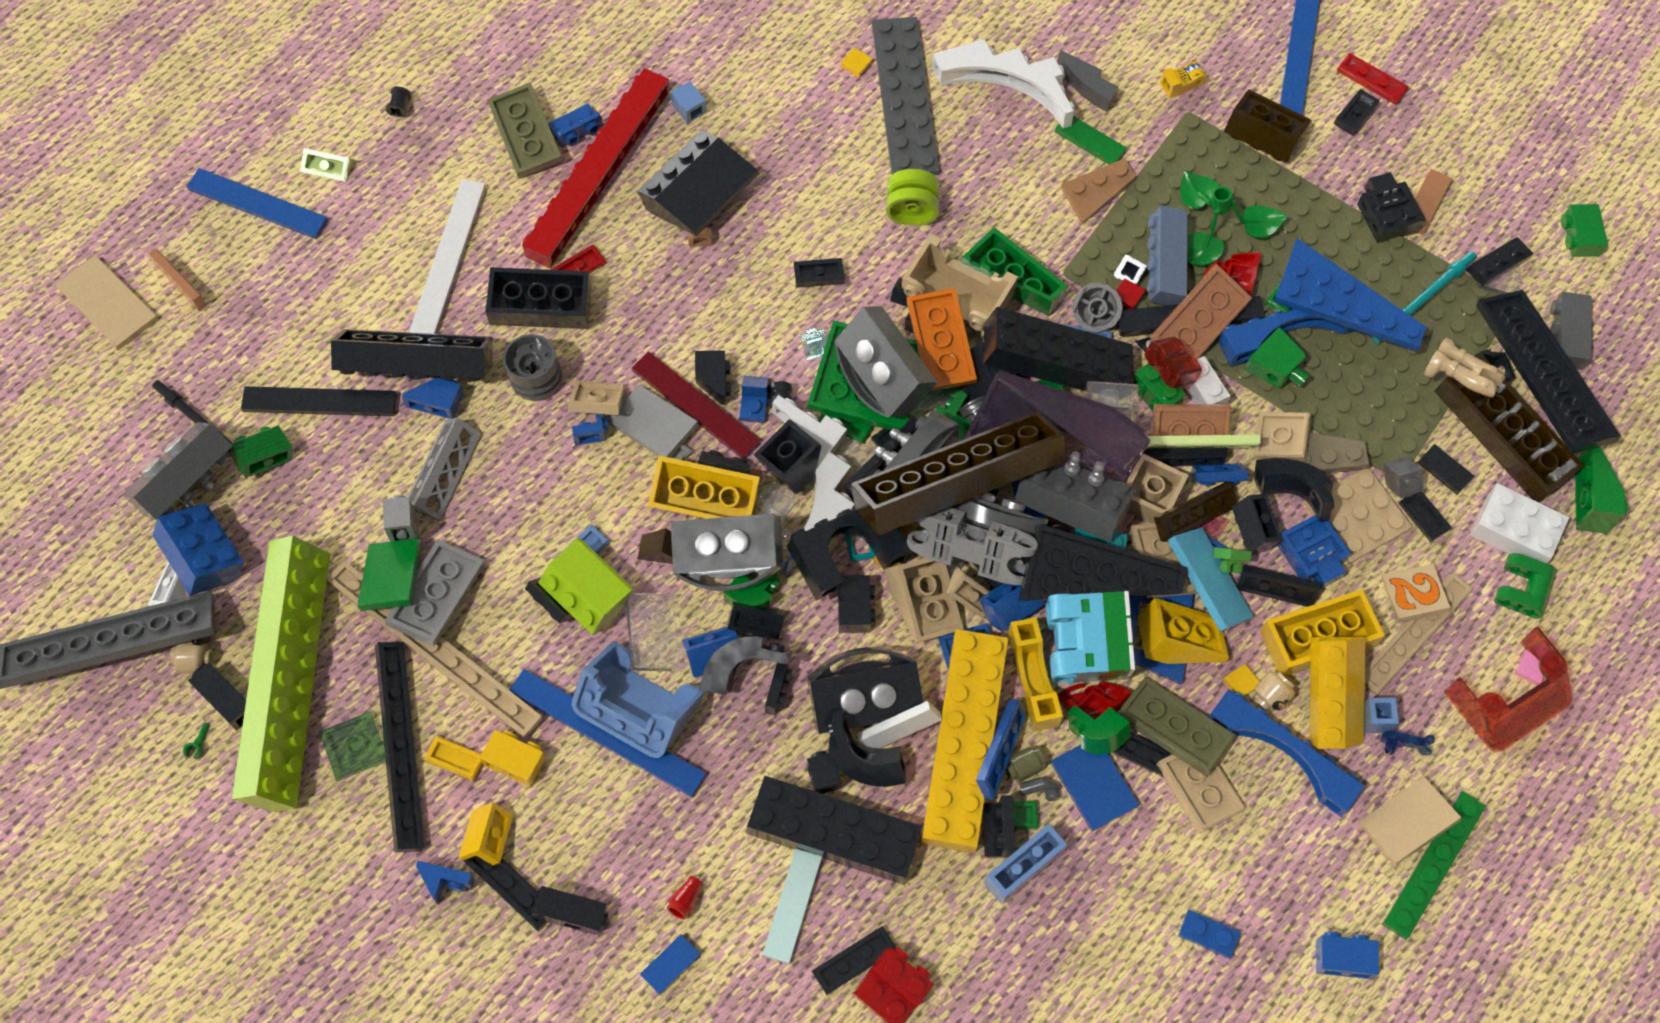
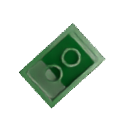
[1575,447,1628,534]

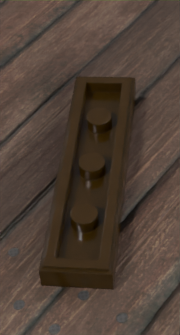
[1154,482,1237,542]

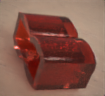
[1144,336,1202,388]

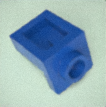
[572,414,609,445]

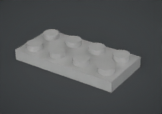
[385,539,484,647]

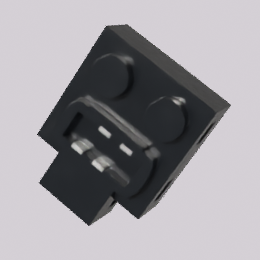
[1357,172,1426,242]

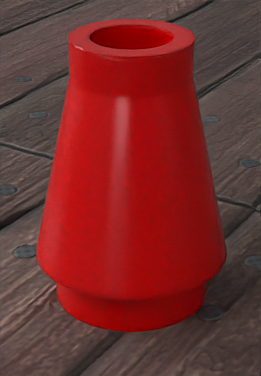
[667,876,703,920]

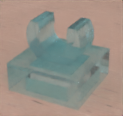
[800,326,827,360]

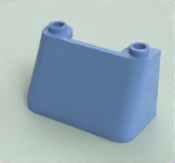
[572,641,704,758]

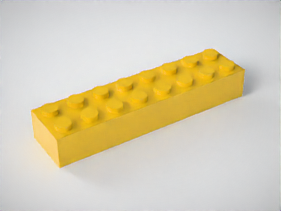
[921,629,1008,854]

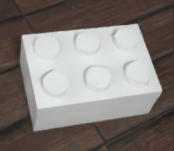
[1470,483,1569,564]

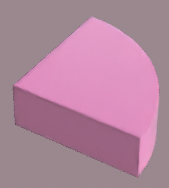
[1514,650,1543,686]

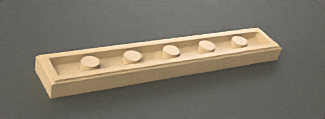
[1365,572,1473,696]

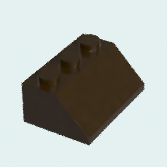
[1223,89,1311,163]

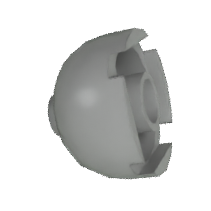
[1072,282,1122,332]

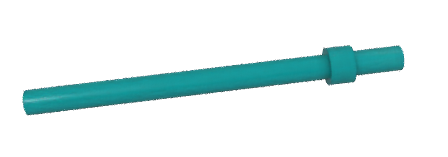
[1371,251,1477,344]

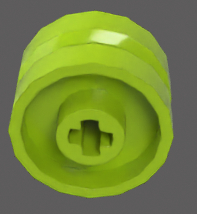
[886,169,940,226]

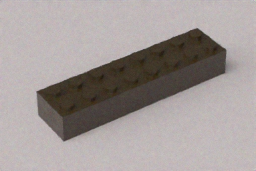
[851,411,1067,535]

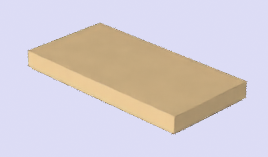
[55,255,158,350]

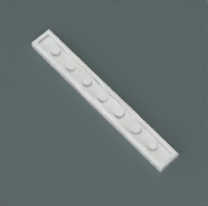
[409,179,486,334]

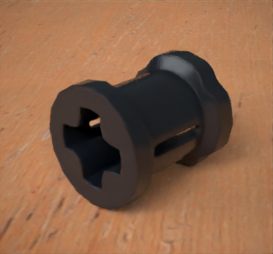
[385,86,412,118]

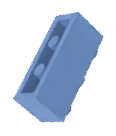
[984,824,1067,904]

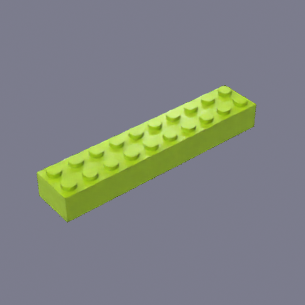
[232,535,330,812]

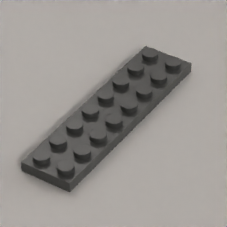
[871,17,939,175]
[0,591,215,689]

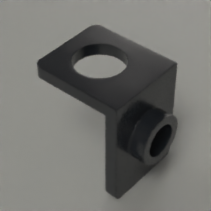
[1474,350,1514,382]

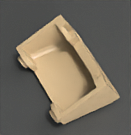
[902,234,1018,331]

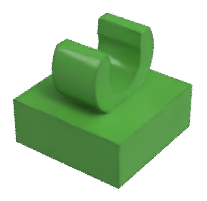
[1213,547,1252,574]

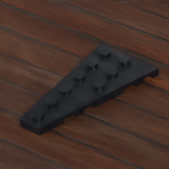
[1018,524,1188,602]

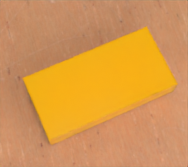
[424,736,482,782]

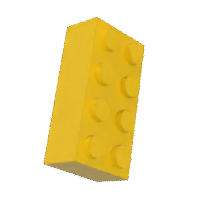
[1260,589,1385,676]

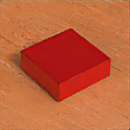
[1116,278,1145,309]

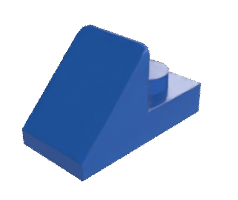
[739,376,769,423]
[416,861,475,905]

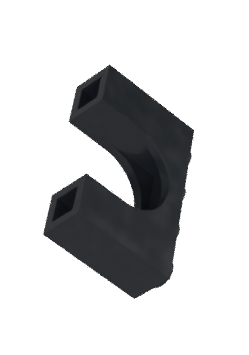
[787,509,912,601]

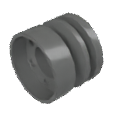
[503,334,563,401]

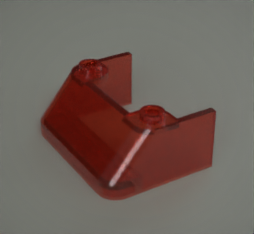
[1444,626,1573,752]

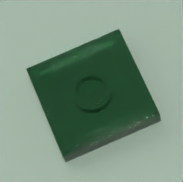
[319,711,386,781]

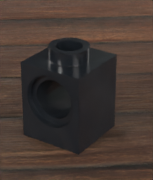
[807,751,842,794]

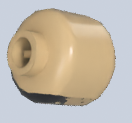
[170,639,213,674]
[1255,671,1295,711]

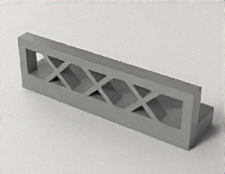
[408,417,481,521]

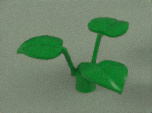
[1180,170,1287,266]

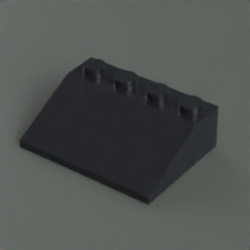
[638,130,760,236]

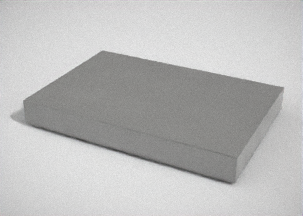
[607,385,698,458]

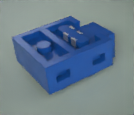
[1277,515,1351,590]

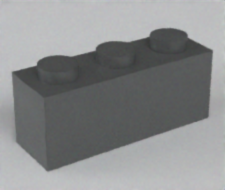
[1550,291,1592,370]

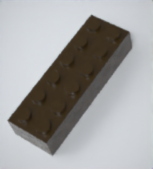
[1434,353,1584,503]

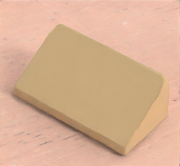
[946,567,990,619]

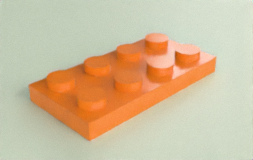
[907,288,977,392]

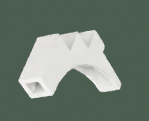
[932,39,1075,128]
[772,395,855,544]

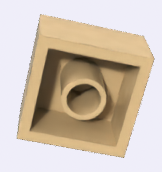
[1126,453,1189,524]

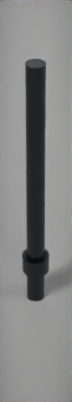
[152,380,266,478]

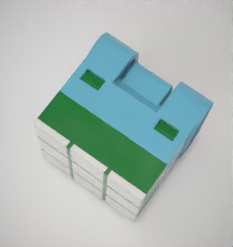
[1046,591,1135,685]

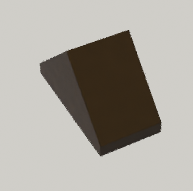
[637,528,673,564]

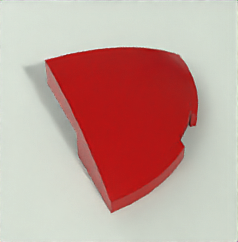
[1203,252,1262,296]
[1057,682,1132,720]

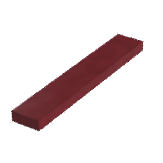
[632,351,760,459]

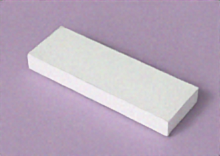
[857,701,942,750]

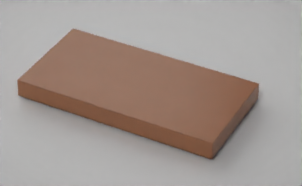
[1149,264,1252,368]

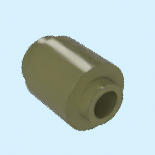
[1005,746,1046,783]

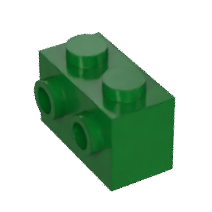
[1132,360,1186,412]

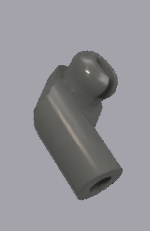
[1019,778,1060,801]

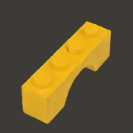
[1008,617,1063,732]

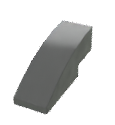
[1057,50,1119,112]

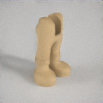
[1424,337,1505,397]

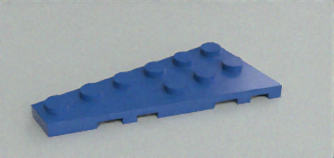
[1274,238,1426,351]

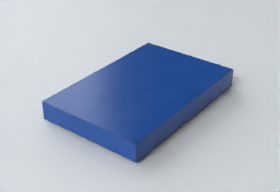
[1050,745,1139,832]

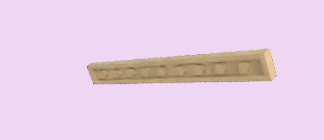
[327,560,543,739]

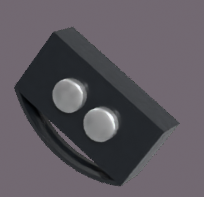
[807,647,923,734]

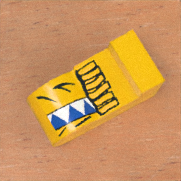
[1160,61,1208,99]

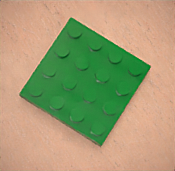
[807,320,919,430]

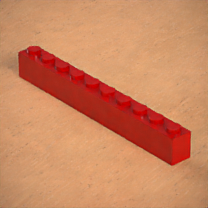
[522,68,670,269]

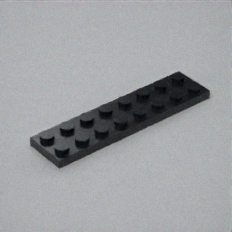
[1476,289,1621,454]

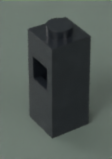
[188,662,246,731]
[530,886,609,935]

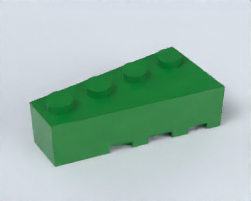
[961,227,1068,316]

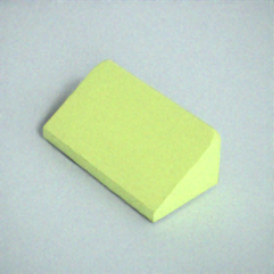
[300,148,354,182]

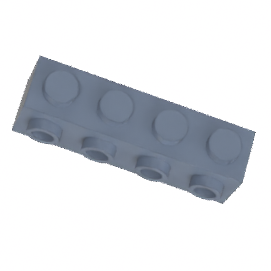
[1147,205,1187,305]

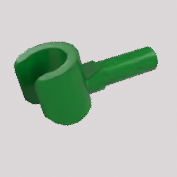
[183,723,210,759]

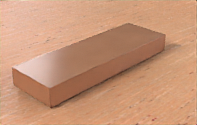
[1415,169,1453,235]
[148,248,206,311]

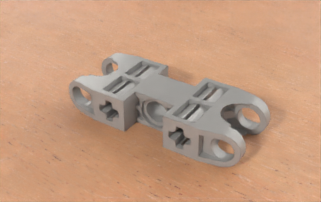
[907,507,1038,585]

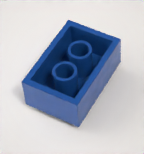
[152,503,244,596]

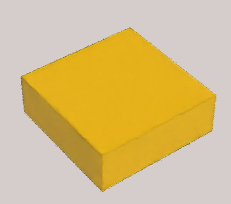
[840,47,873,78]
[1223,664,1259,697]

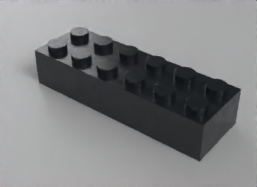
[983,307,1134,401]
[331,329,493,381]
[747,775,922,885]

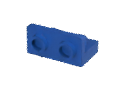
[548,103,603,147]

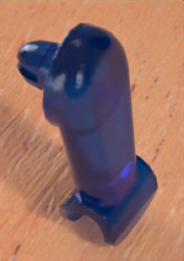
[1380,731,1435,756]

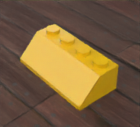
[648,455,760,519]
[1309,637,1365,749]

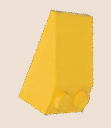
[1137,598,1229,664]

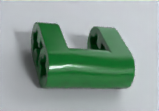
[1494,553,1556,619]

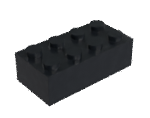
[485,267,592,329]

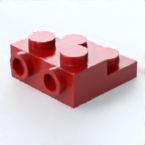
[852,947,934,1023]

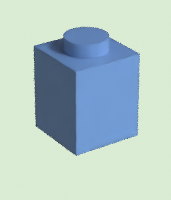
[670,81,707,124]
[1364,698,1399,733]

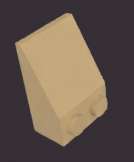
[884,554,964,643]

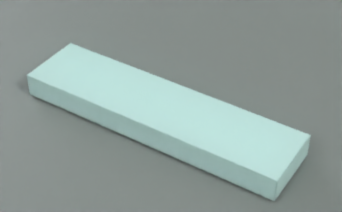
[762,849,822,964]

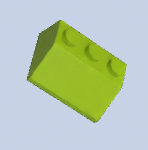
[538,538,634,635]

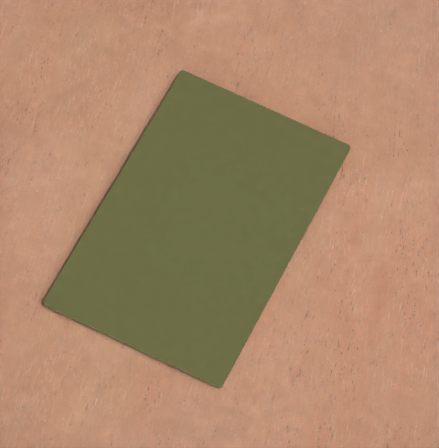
[1063,112,1501,472]

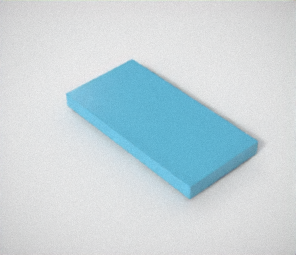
[1168,527,1254,632]

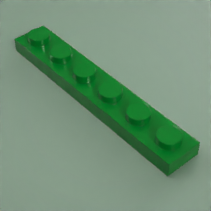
[1382,791,1486,940]

